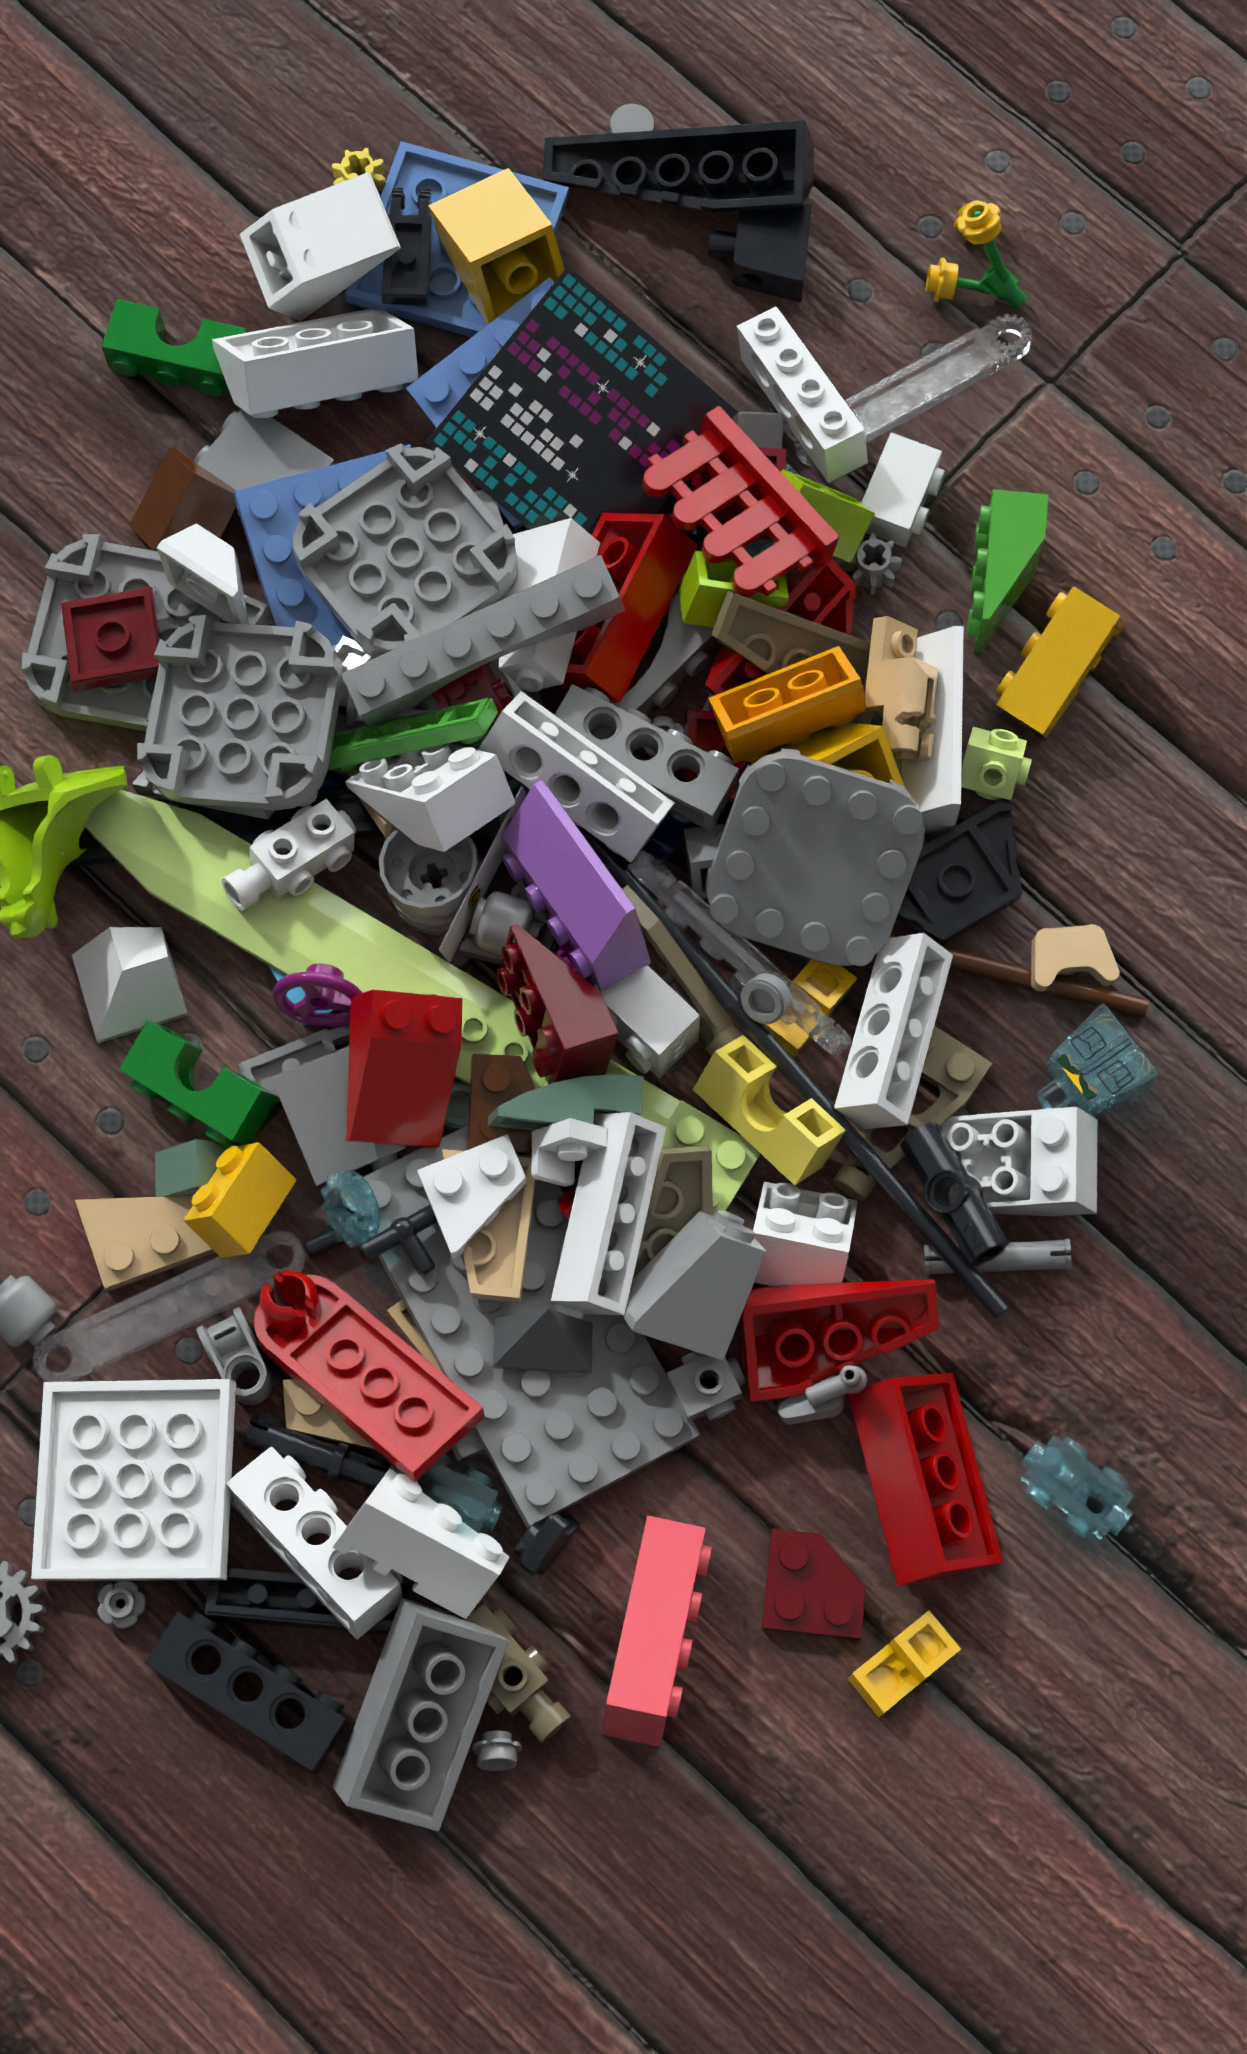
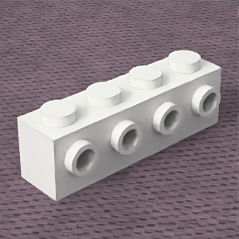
[551,1112,666,1315]

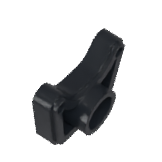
[514,1514,581,1576]

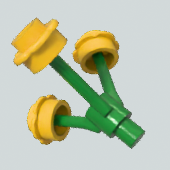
[925,200,1028,309]

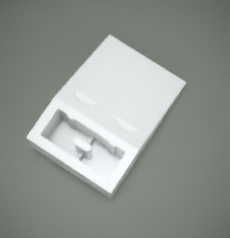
[240,173,401,322]
[345,743,516,852]
[942,1107,1098,1216]

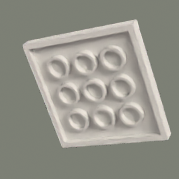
[31,1379,236,1581]

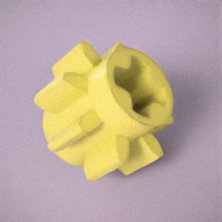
[332,148,386,191]

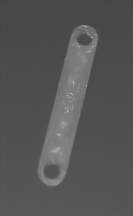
[794,314,1031,467]
[628,850,852,1057]
[33,1231,305,1382]

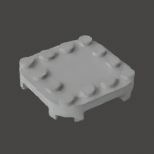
[293,443,518,657]
[22,534,226,732]
[137,615,343,810]
[706,748,925,966]

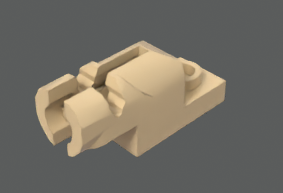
[865,616,938,762]

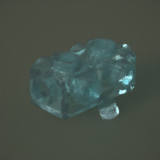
[1020,1435,1135,1540]
[390,1455,504,1534]

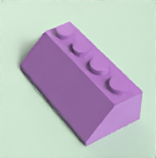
[502,780,651,991]

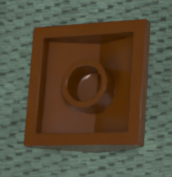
[129,447,238,552]

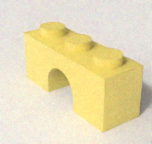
[693,1035,846,1185]

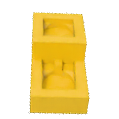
[765,959,857,1057]
[847,1610,961,1718]

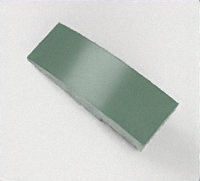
[487,1074,644,1131]

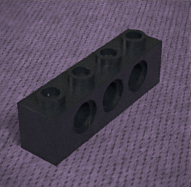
[145,1611,349,1773]

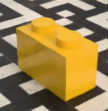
[183,1142,297,1258]

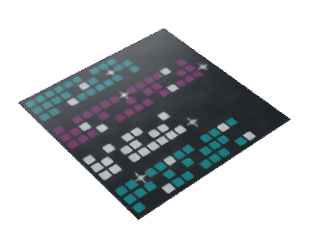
[426,265,738,535]

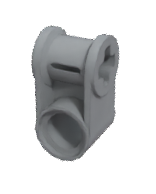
[196,1307,273,1406]

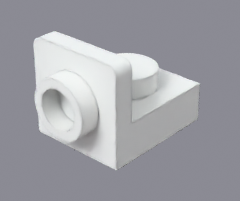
[531,1118,607,1187]

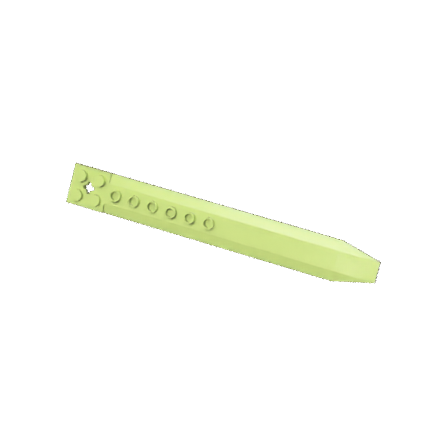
[85,790,761,1216]

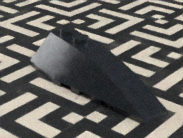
[543,120,814,212]

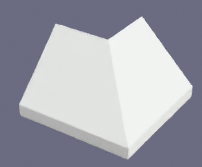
[156,523,249,624]
[72,927,188,1043]

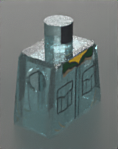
[1036,1003,1160,1116]

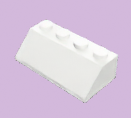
[212,309,418,418]
[892,626,964,834]

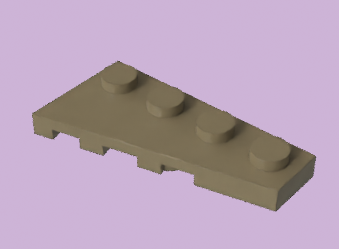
[711,591,874,725]

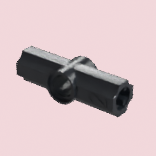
[900,1122,1009,1266]

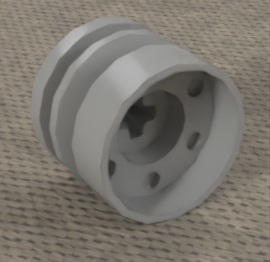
[379,828,488,936]

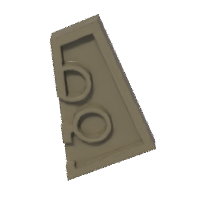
[633,1146,713,1278]

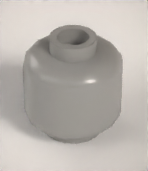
[469,891,542,957]
[0,1275,56,1347]

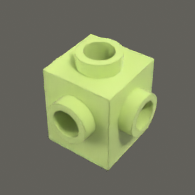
[961,727,1032,800]

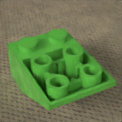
[967,489,1049,654]

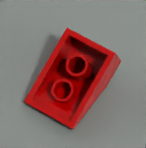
[346,989,463,1148]

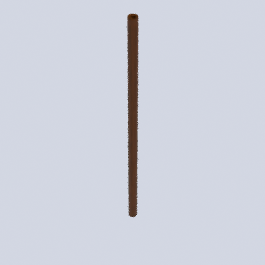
[643,871,1149,1018]

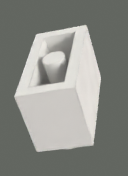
[861,433,945,548]

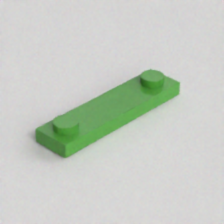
[328,698,498,772]

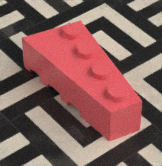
[602,1515,712,1747]

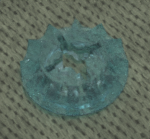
[320,1170,380,1248]

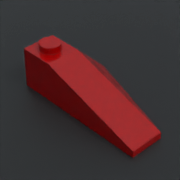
[736,1279,939,1402]

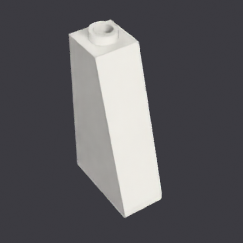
[499,518,600,692]

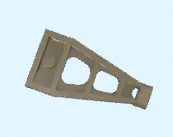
[622,885,742,1057]
[832,1026,992,1202]

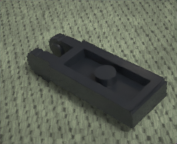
[381,187,433,305]

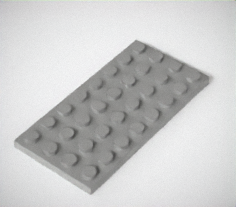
[343,1125,700,1529]

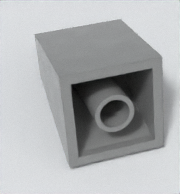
[622,1210,766,1360]

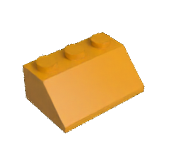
[708,646,867,764]

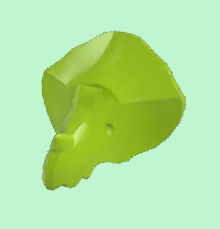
[0,755,128,939]

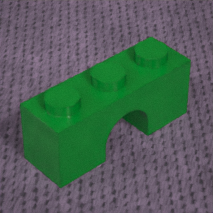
[101,299,247,396]
[119,1020,279,1147]

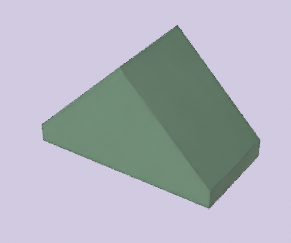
[155,1139,236,1197]

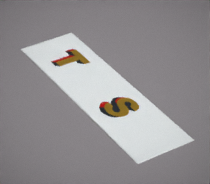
[439,786,527,963]

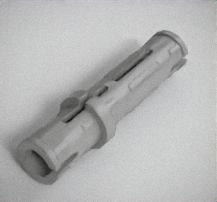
[924,1239,1072,1276]

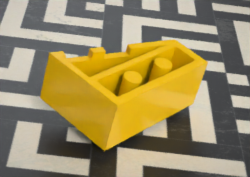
[995,586,1125,738]

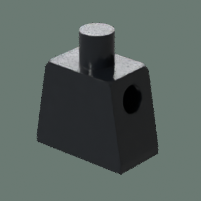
[708,204,812,302]

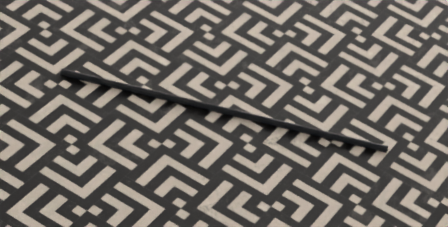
[488,725,1010,1319]

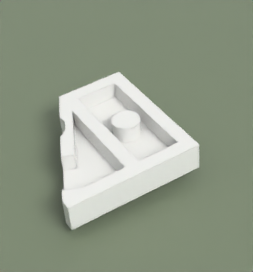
[417,1134,527,1259]

